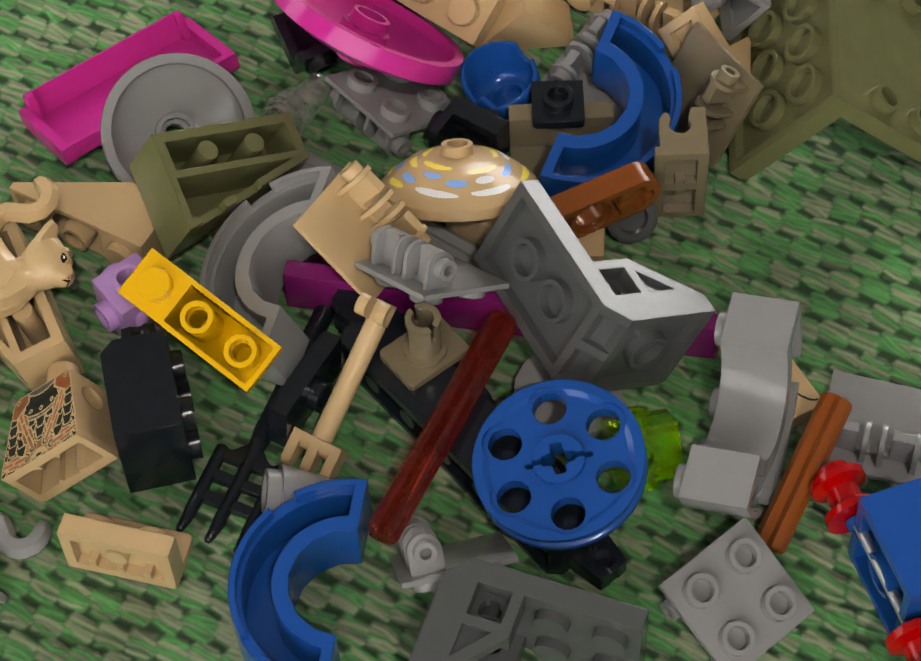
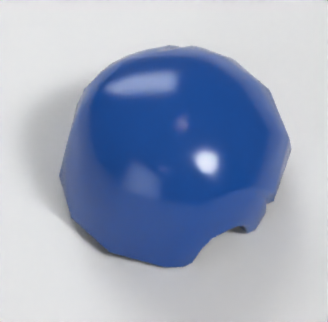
[460,41,540,120]

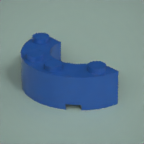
[539,9,682,197]
[228,478,372,661]

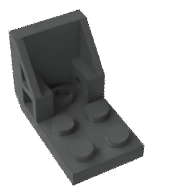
[474,180,716,392]
[408,558,649,661]

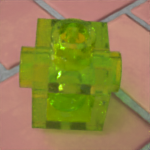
[599,406,684,491]

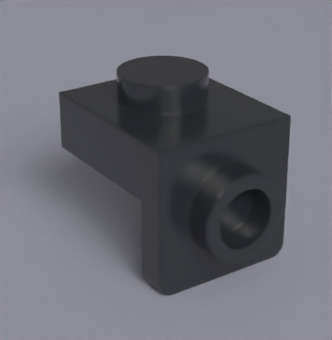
[271,12,339,76]
[531,80,585,129]
[426,95,510,154]

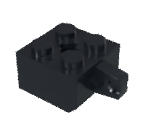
[100,323,204,493]

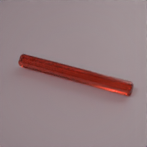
[368,309,516,546]

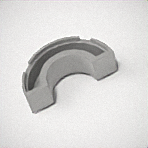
[199,166,337,386]
[673,292,802,519]

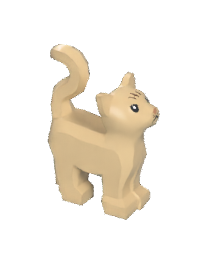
[0,176,75,320]

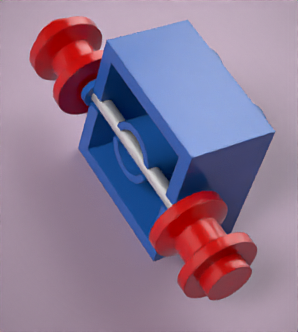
[809,460,921,661]

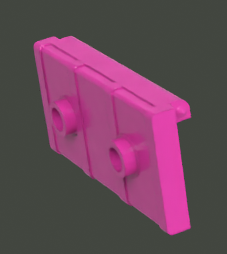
[18,10,240,166]

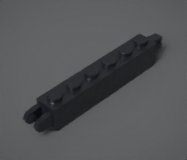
[332,289,627,591]

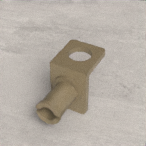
[380,303,473,391]

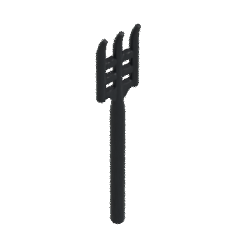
[176,305,336,554]

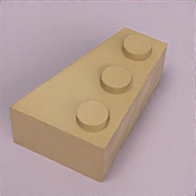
[0,222,85,391]

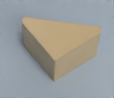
[475,0,574,50]

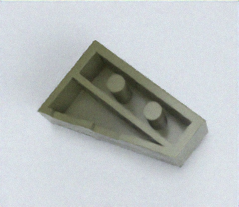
[129,112,309,259]

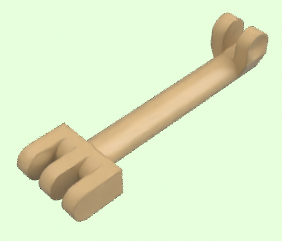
[280,292,397,479]

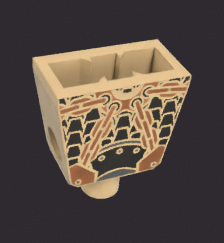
[1,361,119,502]

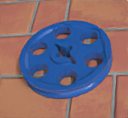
[472,379,648,550]

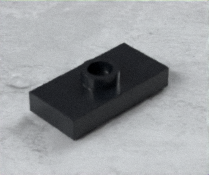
[268,330,341,447]

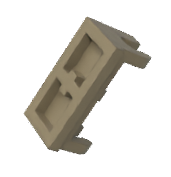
[653,107,710,217]

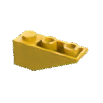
[117,248,283,393]

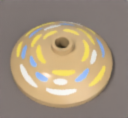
[380,138,537,222]

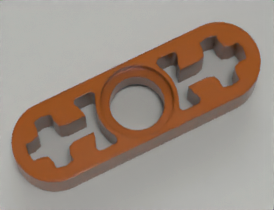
[550,161,661,239]

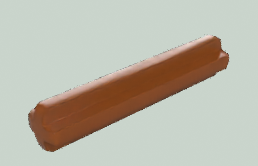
[757,391,852,554]

